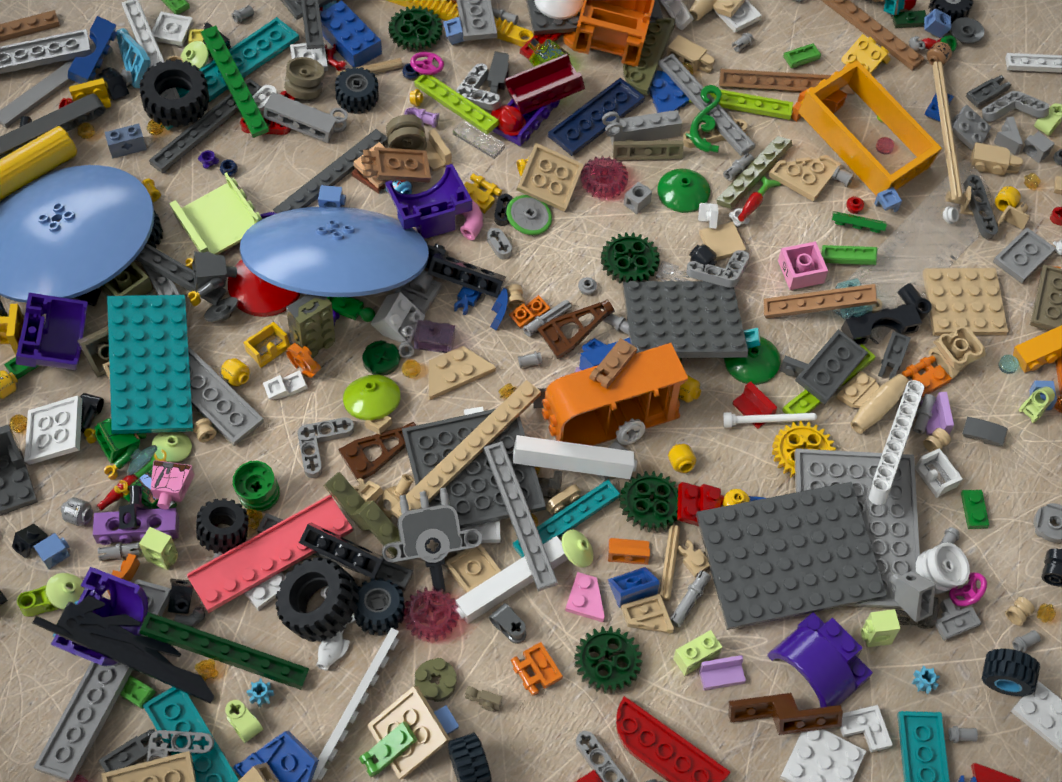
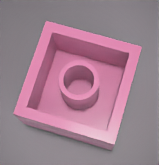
[778,241,828,290]

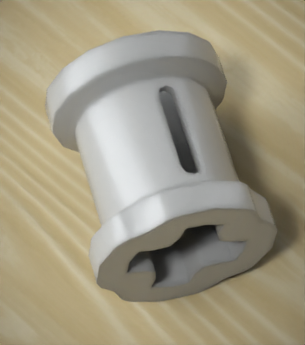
[832,165,855,187]

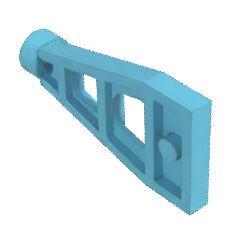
[116,28,150,88]

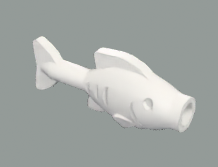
[316,615,356,670]

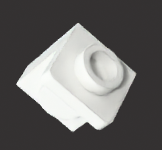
[698,203,718,229]

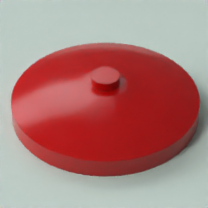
[228,260,301,317]

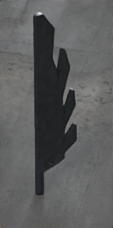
[32,595,214,703]

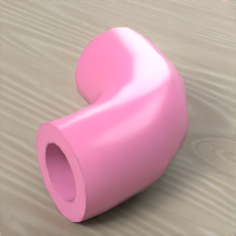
[460,200,483,240]

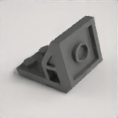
[0,424,38,516]

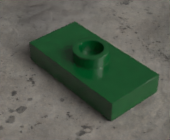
[892,10,926,28]

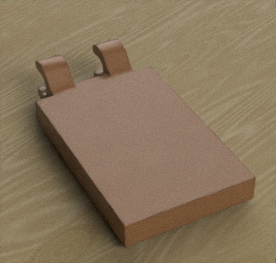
[361,147,431,183]

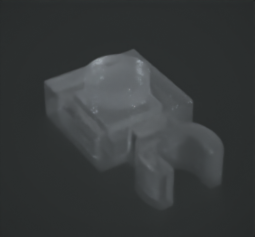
[656,261,690,281]

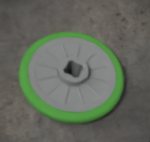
[506,195,552,235]

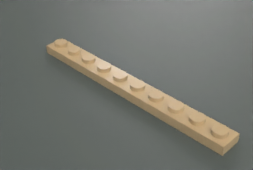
[391,380,541,518]

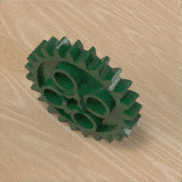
[388,6,443,51]
[601,232,660,284]
[619,471,678,532]
[574,626,643,694]

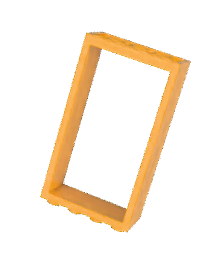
[798,60,942,196]

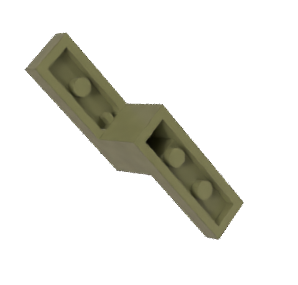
[323,472,400,558]

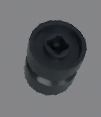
[1041,548,1062,586]

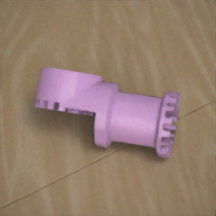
[405,107,439,128]

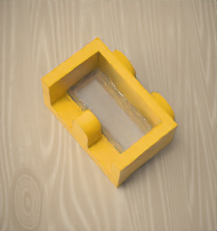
[243,322,290,368]

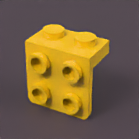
[841,34,891,74]

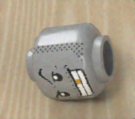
[61,497,93,526]

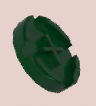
[362,340,400,376]

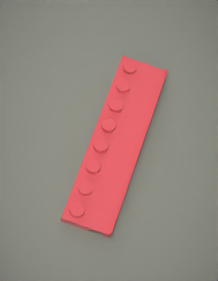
[187,495,353,613]

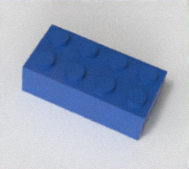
[320,0,382,67]

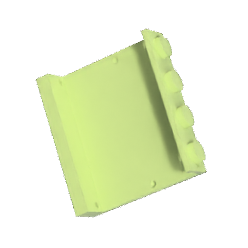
[169,172,262,255]

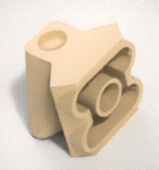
[929,326,986,380]

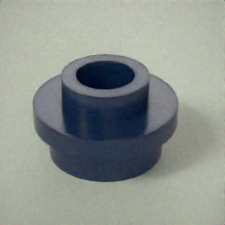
[402,63,419,79]
[220,159,238,176]

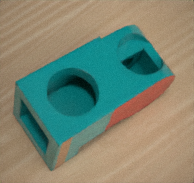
[884,0,916,15]

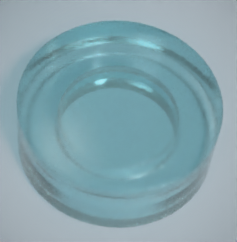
[998,355,1019,374]

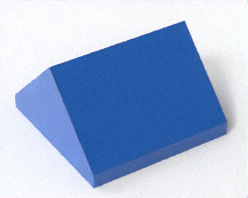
[608,567,660,608]

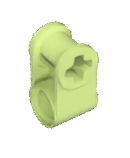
[1034,103,1062,136]
[1018,386,1055,423]
[225,700,263,743]

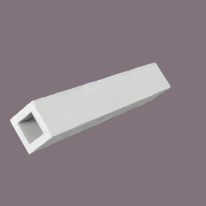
[513,435,637,479]
[455,536,568,624]

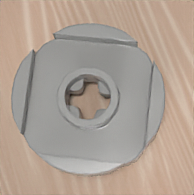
[1033,503,1062,543]

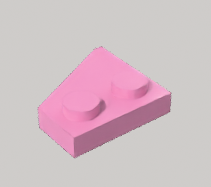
[565,572,605,622]

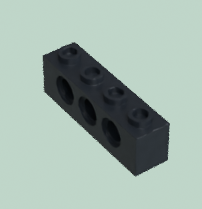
[427,252,506,298]
[299,522,384,579]

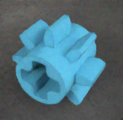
[912,666,940,694]
[247,679,274,708]

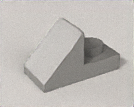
[994,117,1023,155]

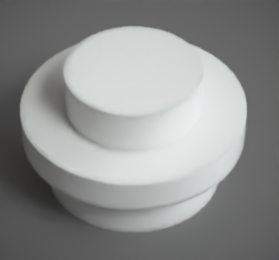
[943,206,959,224]

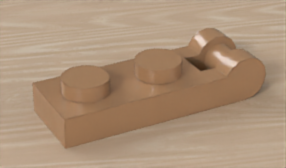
[589,338,637,389]

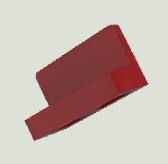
[732,382,777,429]

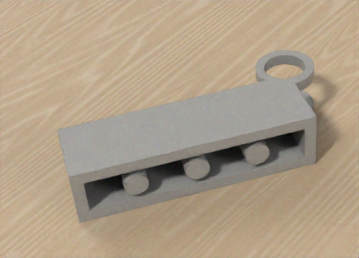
[263,92,348,143]
[602,110,682,146]

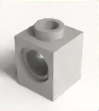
[1023,131,1055,163]
[623,182,652,214]

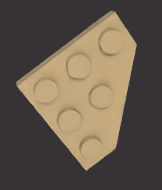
[768,155,841,202]

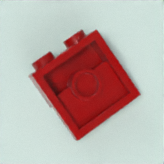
[677,482,724,526]

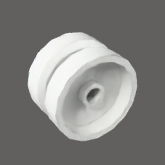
[916,542,970,594]

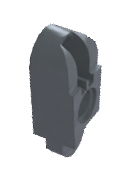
[487,51,509,94]

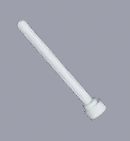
[723,412,817,428]

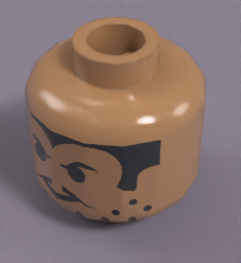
[926,42,952,66]

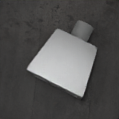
[891,571,936,622]

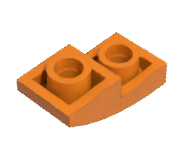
[509,295,550,329]
[107,554,140,596]

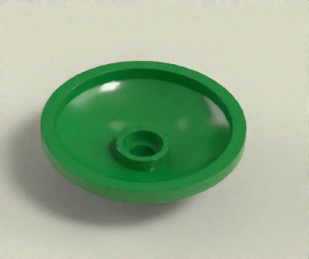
[657,168,710,213]
[724,336,781,385]

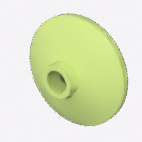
[180,41,209,70]
[152,432,192,463]
[562,530,593,568]
[46,573,85,610]

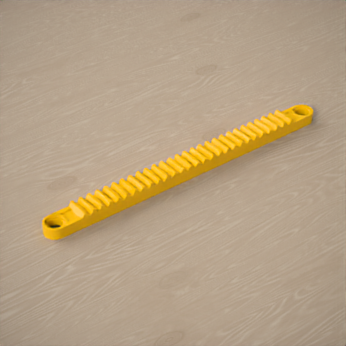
[386,0,533,47]

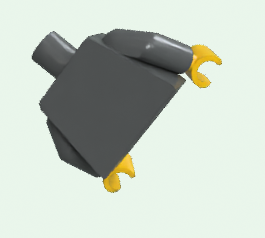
[185,251,237,306]

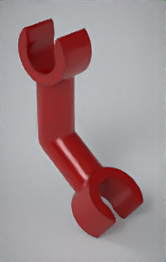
[325,44,347,71]

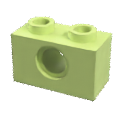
[861,609,900,647]

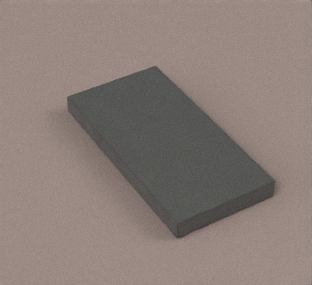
[795,329,868,404]

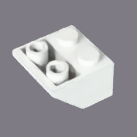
[371,292,425,343]

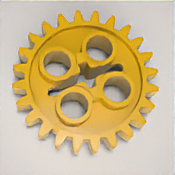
[772,421,836,478]

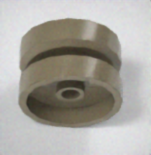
[284,57,324,100]
[386,114,427,150]

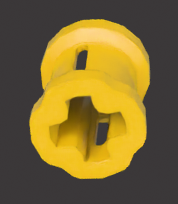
[141,179,161,202]

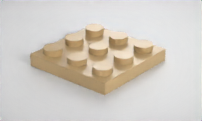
[516,143,584,212]
[367,686,450,779]

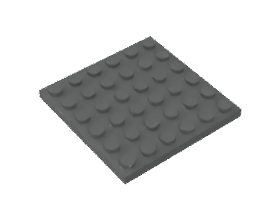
[623,281,748,358]
[402,409,546,529]

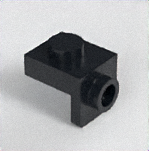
[12,524,48,558]

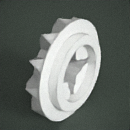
[615,418,645,445]

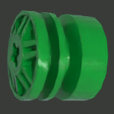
[232,461,280,512]

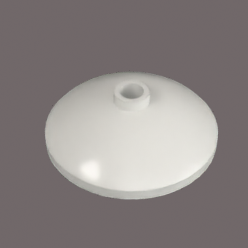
[534,0,584,19]

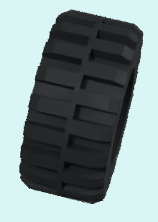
[140,59,209,128]
[275,557,359,642]

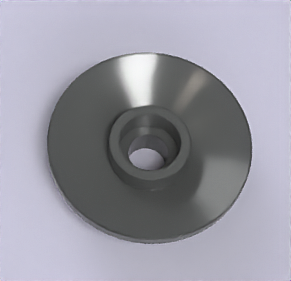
[951,17,984,44]
[204,297,238,322]

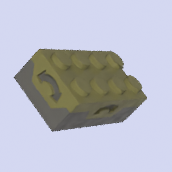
[286,294,335,358]

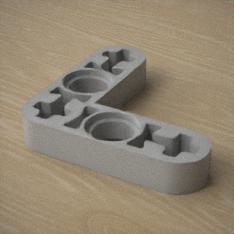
[456,63,501,111]
[982,91,1049,121]
[686,250,749,288]
[298,417,354,478]
[147,730,215,762]

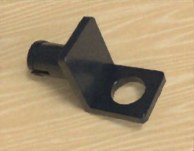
[119,485,153,530]
[168,579,193,614]

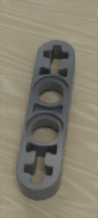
[963,175,998,239]

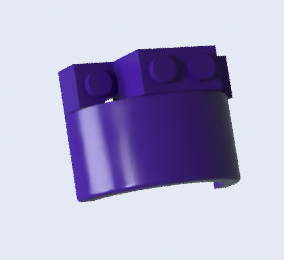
[385,164,472,239]
[16,293,88,371]
[51,567,148,666]
[767,612,873,708]

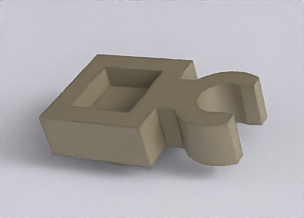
[465,686,502,711]

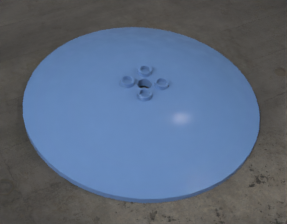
[0,165,154,303]
[240,206,429,297]

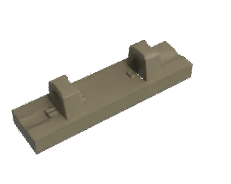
[612,139,684,160]

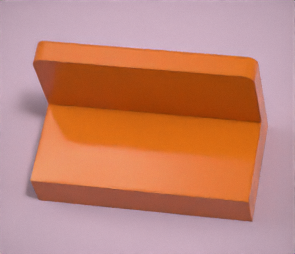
[608,538,650,565]

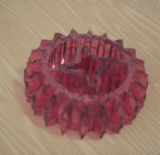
[581,155,628,200]
[403,586,459,642]

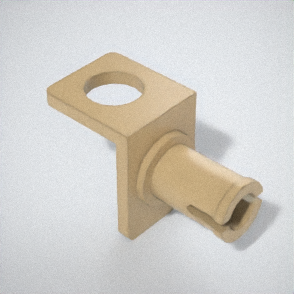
[945,186,981,216]
[997,202,1030,229]
[377,473,414,518]

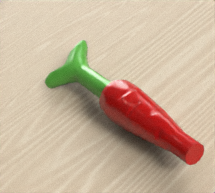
[738,176,781,222]
[97,452,155,511]

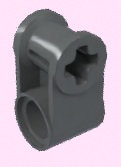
[489,603,526,644]

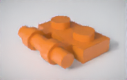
[902,355,952,398]
[510,642,563,696]

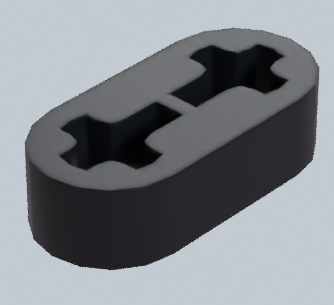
[494,194,513,226]

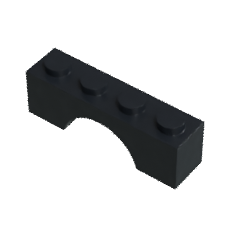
[841,304,922,345]

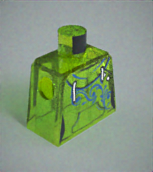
[528,38,570,67]

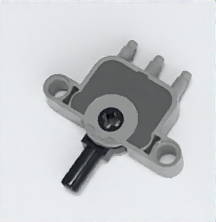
[382,488,482,594]

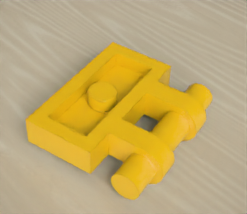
[464,173,502,214]

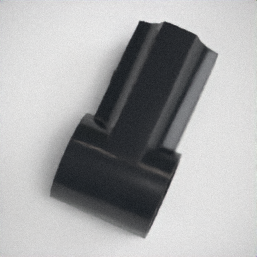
[897,283,932,320]
[80,393,104,433]

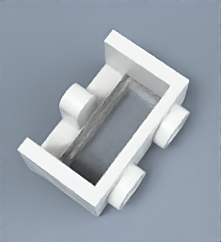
[915,448,962,498]

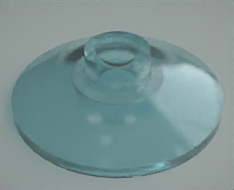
[126,445,158,475]

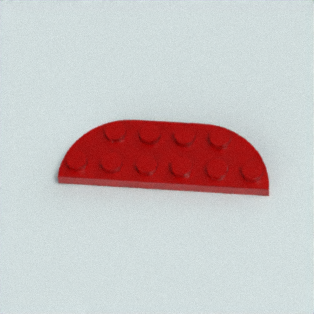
[616,696,731,782]

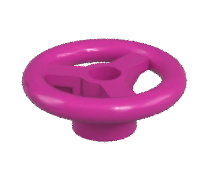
[410,52,444,75]
[949,572,987,606]

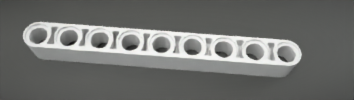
[869,380,924,505]

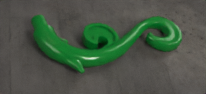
[685,85,722,153]

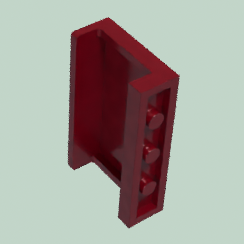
[505,54,585,115]

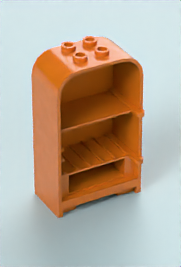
[572,0,655,66]
[542,343,688,446]

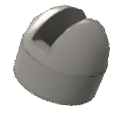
[399,341,414,358]

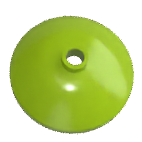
[343,375,401,420]

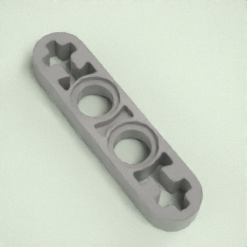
[576,731,628,782]

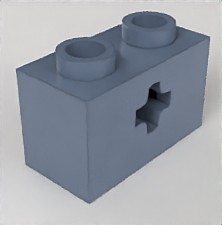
[104,123,147,159]

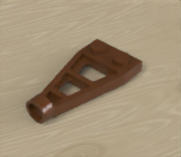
[537,299,615,359]
[338,422,416,482]

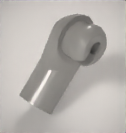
[909,36,925,52]

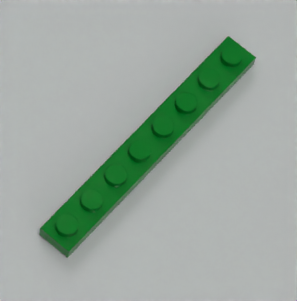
[200,26,269,138]

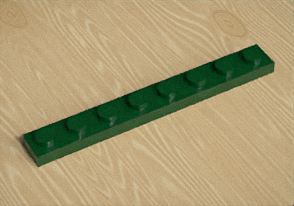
[139,612,309,690]

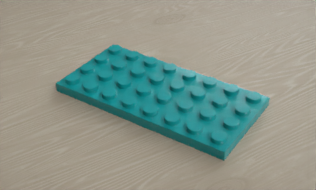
[107,295,193,434]

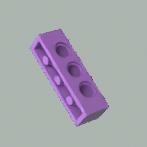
[93,508,179,545]

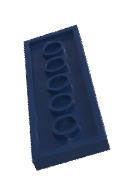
[548,78,645,156]

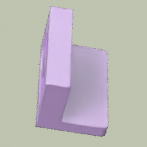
[920,392,954,435]
[699,655,746,691]

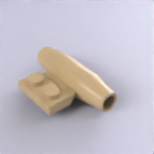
[689,0,746,21]
[837,371,909,434]

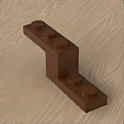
[728,693,843,735]

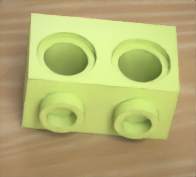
[139,527,178,570]
[673,630,722,676]

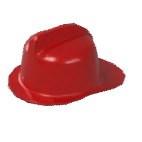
[490,105,526,136]

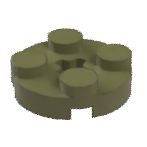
[415,658,457,702]

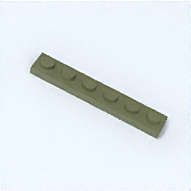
[716,136,792,209]

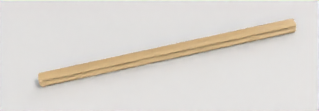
[932,61,963,201]

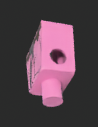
[151,460,194,509]

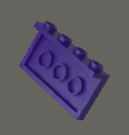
[492,100,560,146]

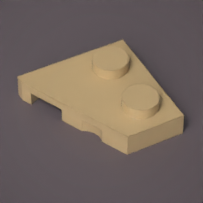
[621,594,674,633]

